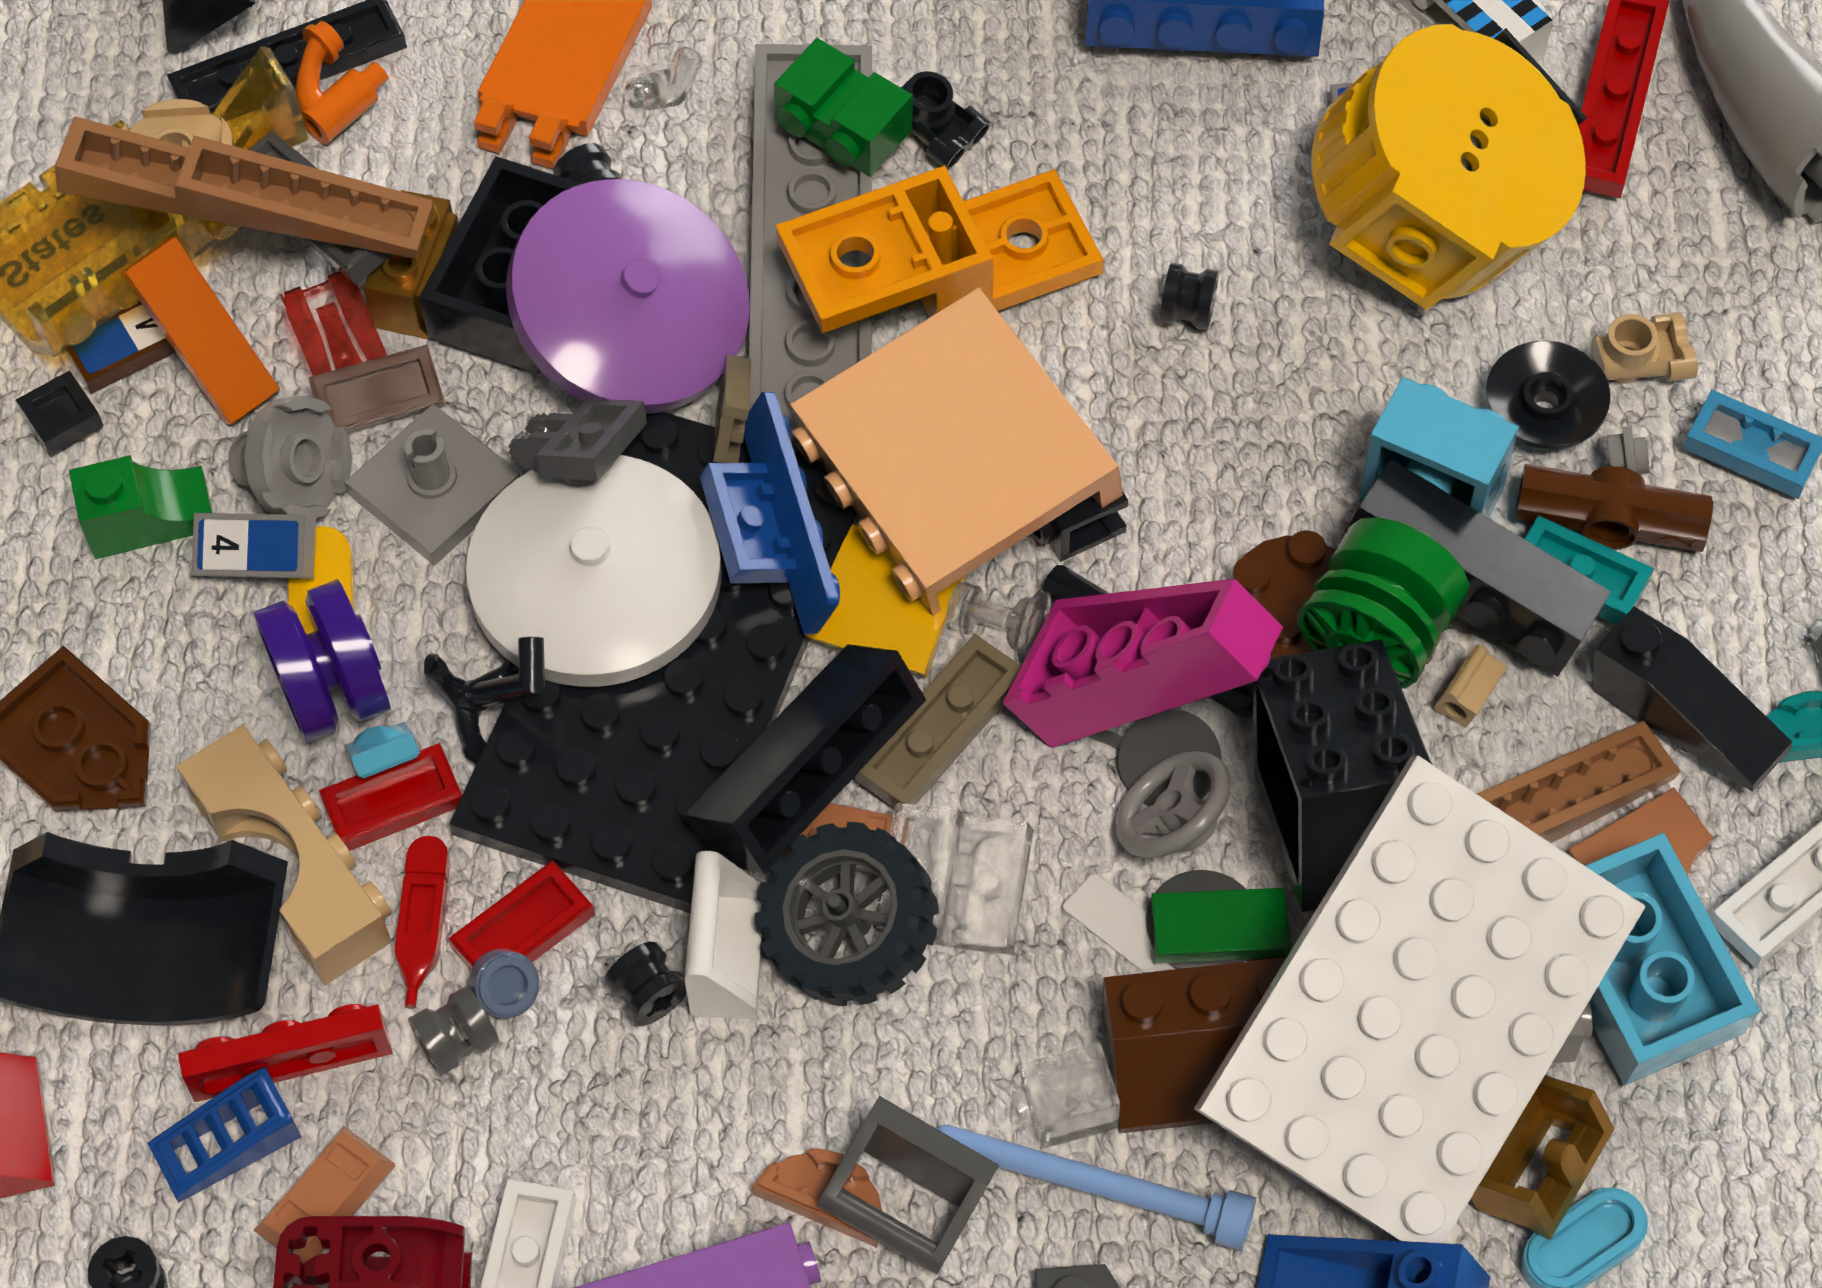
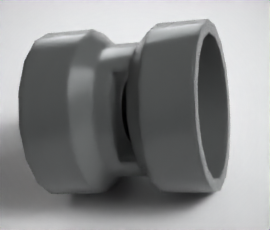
[408,985,500,1076]

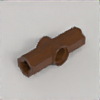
[1515,464,1714,552]

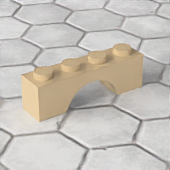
[176,725,392,986]

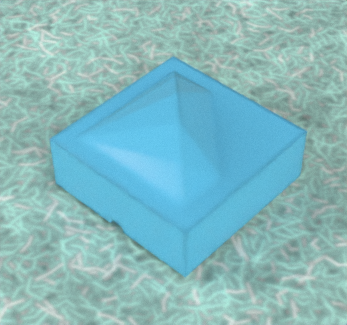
[345,721,420,778]

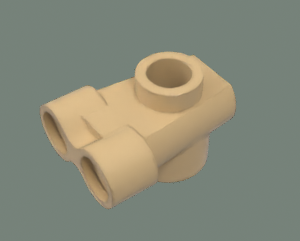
[1591,312,1698,384]

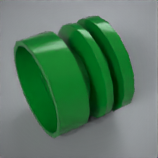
[1297,517,1469,689]

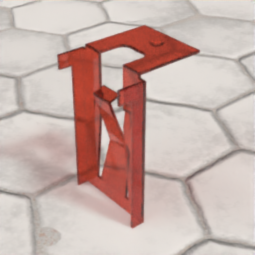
[280,271,387,376]

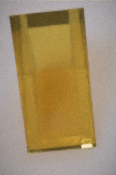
[212,47,308,150]

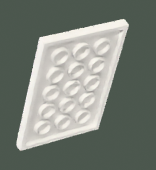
[1194,755,1646,1243]

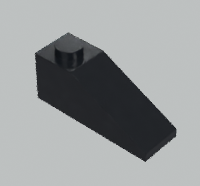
[1593,606,1792,792]

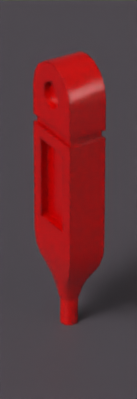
[395,835,451,1009]

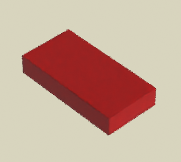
[319,743,462,851]
[448,860,595,971]

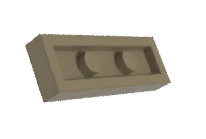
[855,634,1021,816]

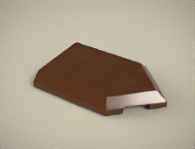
[0,645,150,811]

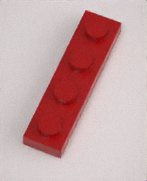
[1578,0,1669,199]

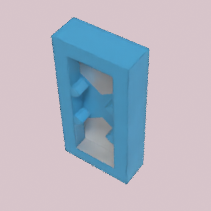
[1683,389,1822,499]

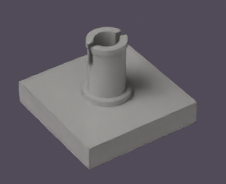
[345,403,521,566]

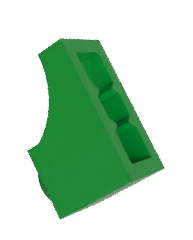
[69,455,214,560]

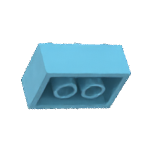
[1586,832,1760,1086]

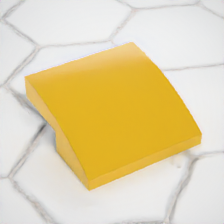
[805,524,968,678]

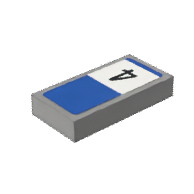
[192,513,316,579]

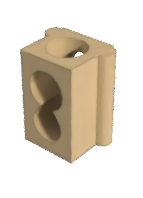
[1433,645,1508,728]

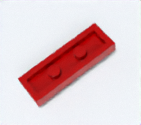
[178,1004,393,1102]

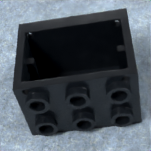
[1253,639,1432,912]

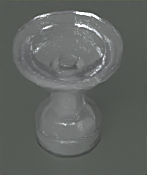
[946,582,1053,664]

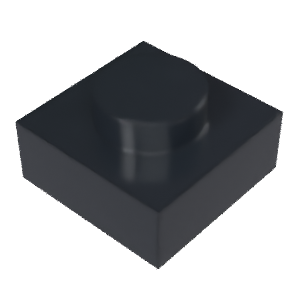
[16,370,104,456]

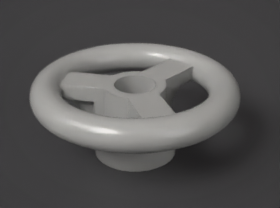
[1116,751,1231,858]

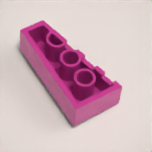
[1003,578,1283,748]

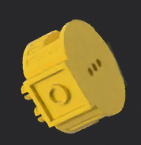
[1311,24,1587,310]

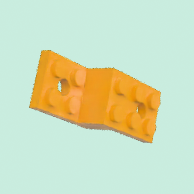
[775,165,1104,333]

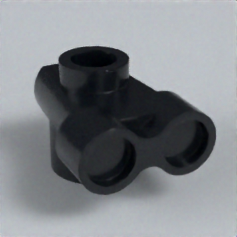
[901,71,991,170]

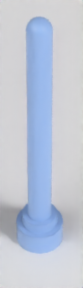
[937,1125,1256,1251]

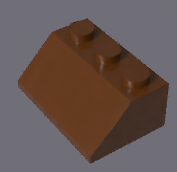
[1101,957,1287,1134]

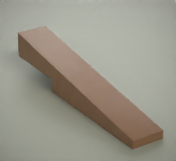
[55,116,434,259]
[1312,721,1680,913]

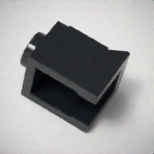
[1033,491,1128,562]

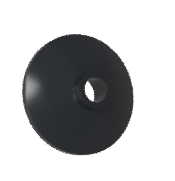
[1485,341,1611,449]

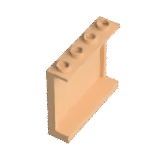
[790,287,1123,616]

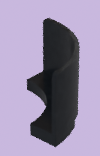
[0,832,288,1026]

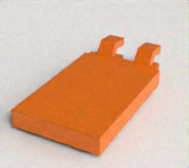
[474,0,652,169]

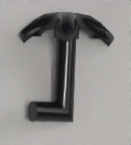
[424,637,545,764]

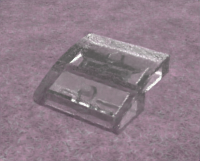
[873,803,1034,955]

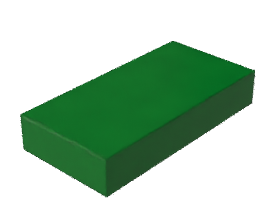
[1151,888,1290,964]

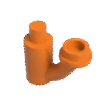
[296,21,389,145]

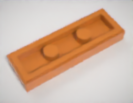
[121,237,280,425]

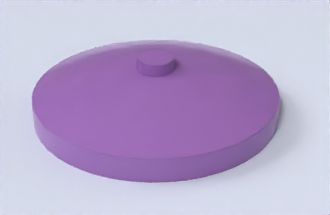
[506,179,750,414]

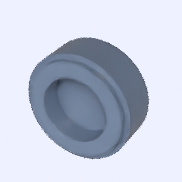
[468,949,540,1018]

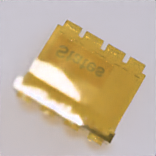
[0,120,241,357]

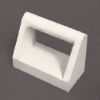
[684,851,763,1019]

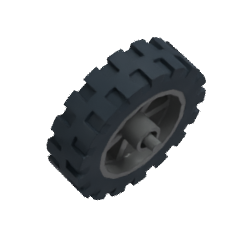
[755,822,939,1006]

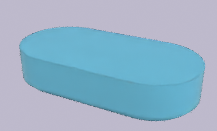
[1521,1188,1648,1288]

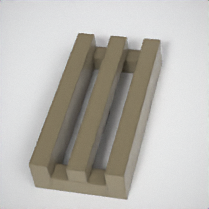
[713,354,751,463]

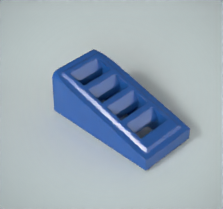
[148,1066,301,1203]

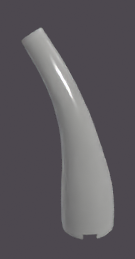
[1682,0,1822,223]

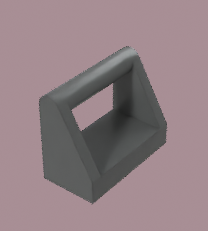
[817,1096,999,1275]

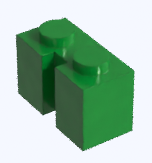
[774,37,913,177]

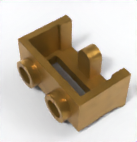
[363,190,459,340]
[1471,1075,1615,1240]

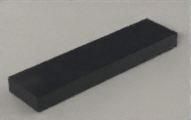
[167,0,407,118]

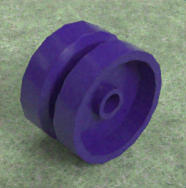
[253,579,391,744]

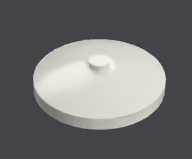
[466,455,722,687]

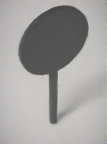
[1088,709,1222,806]

